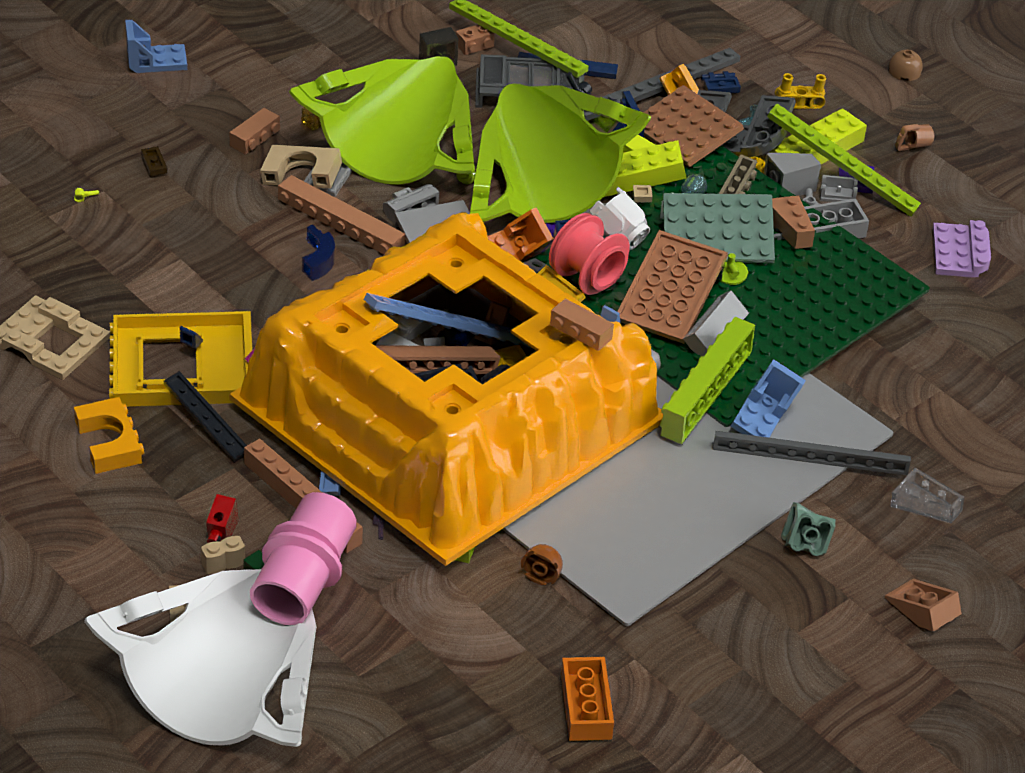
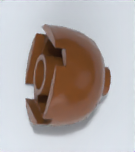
[521,544,563,585]

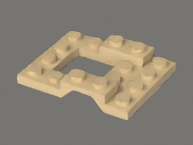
[0,295,111,380]

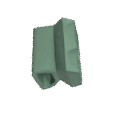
[781,502,836,556]

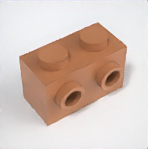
[455,25,495,55]

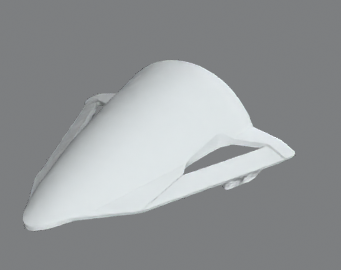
[85,569,317,747]

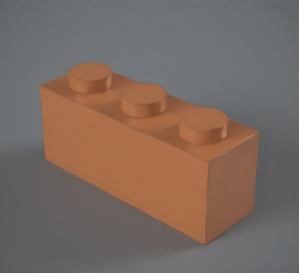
[229,108,280,155]
[550,299,614,351]

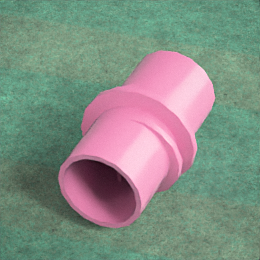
[250,492,356,625]

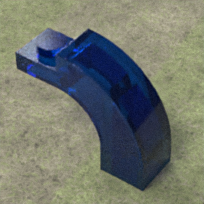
[302,224,335,281]

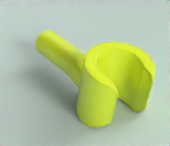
[74,188,99,202]

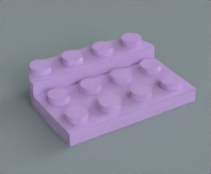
[932,220,991,277]

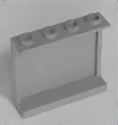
[395,200,470,244]

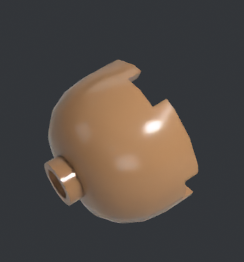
[889,49,923,81]

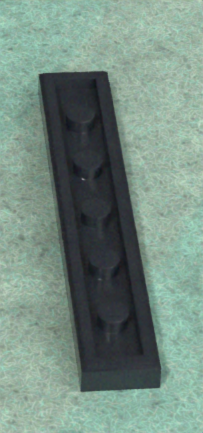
[164,371,247,463]

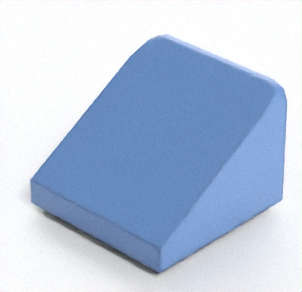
[600,305,620,322]

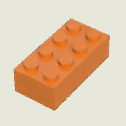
[561,657,614,741]

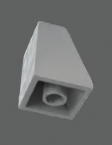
[764,153,821,196]

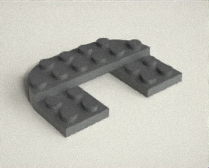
[697,90,796,157]

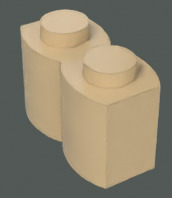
[201,536,245,574]

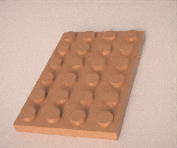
[643,85,744,167]
[617,230,728,344]

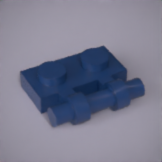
[701,71,741,93]

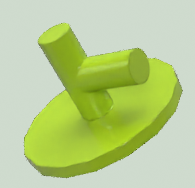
[716,253,748,285]

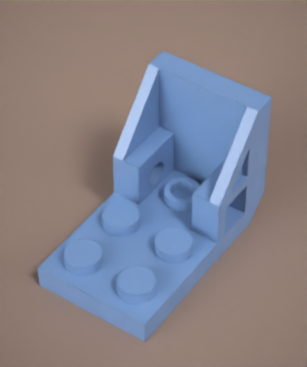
[125,20,188,73]
[731,359,806,437]

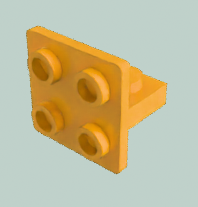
[659,64,699,95]

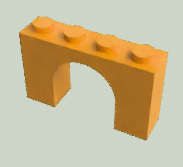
[74,397,144,474]

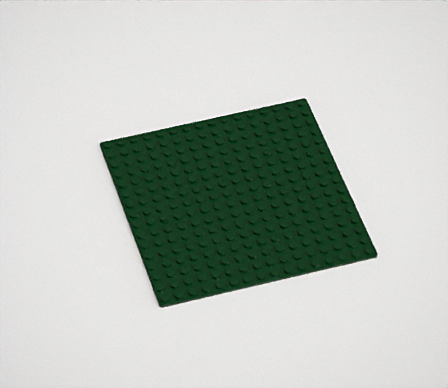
[528,146,930,427]

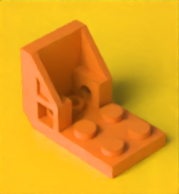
[488,208,554,262]

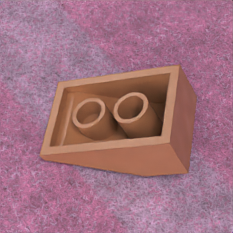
[885,579,962,631]

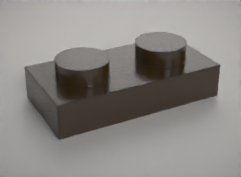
[141,146,168,176]

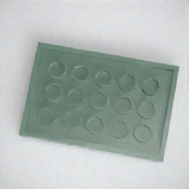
[663,193,775,263]

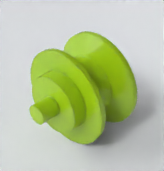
[456,171,476,185]

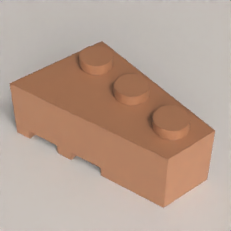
[772,196,815,249]

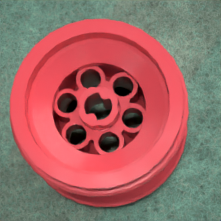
[549,213,630,295]

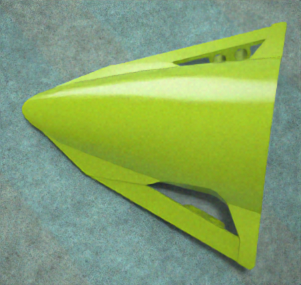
[289,56,475,184]
[470,84,651,223]

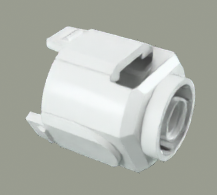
[590,187,650,250]

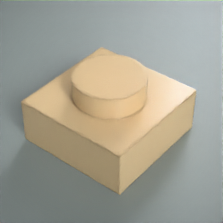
[633,185,652,203]

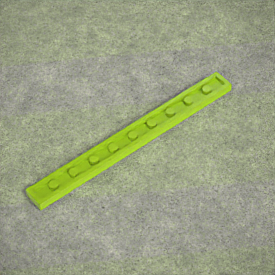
[449,0,589,78]
[767,104,921,217]

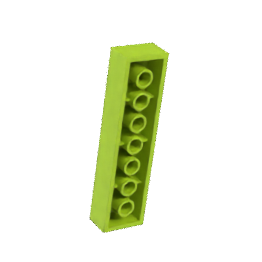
[660,317,755,444]

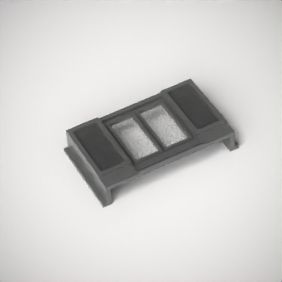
[475,54,584,108]

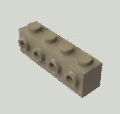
[719,155,757,194]

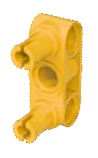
[775,73,826,109]

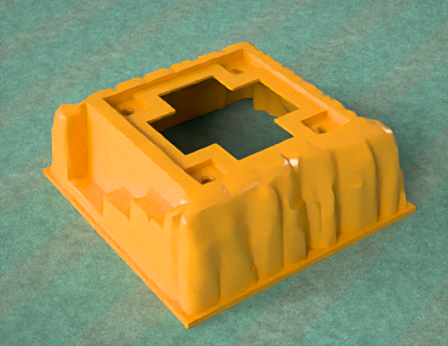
[229,212,663,566]

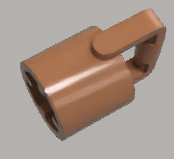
[895,124,934,151]

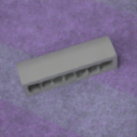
[683,290,749,356]

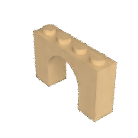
[260,145,342,189]

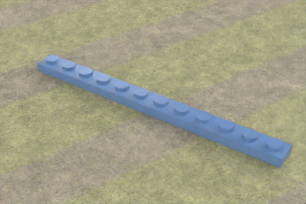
[364,293,532,348]

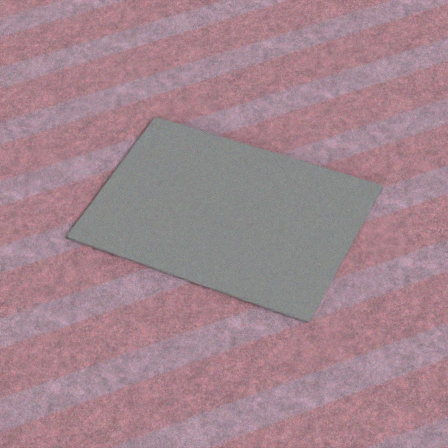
[502,373,893,626]

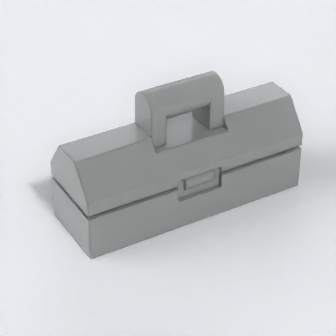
[383,184,439,224]

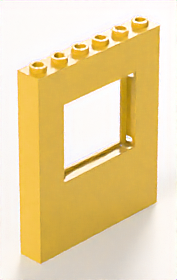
[109,311,252,407]

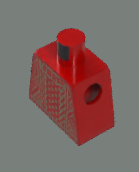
[206,494,239,543]

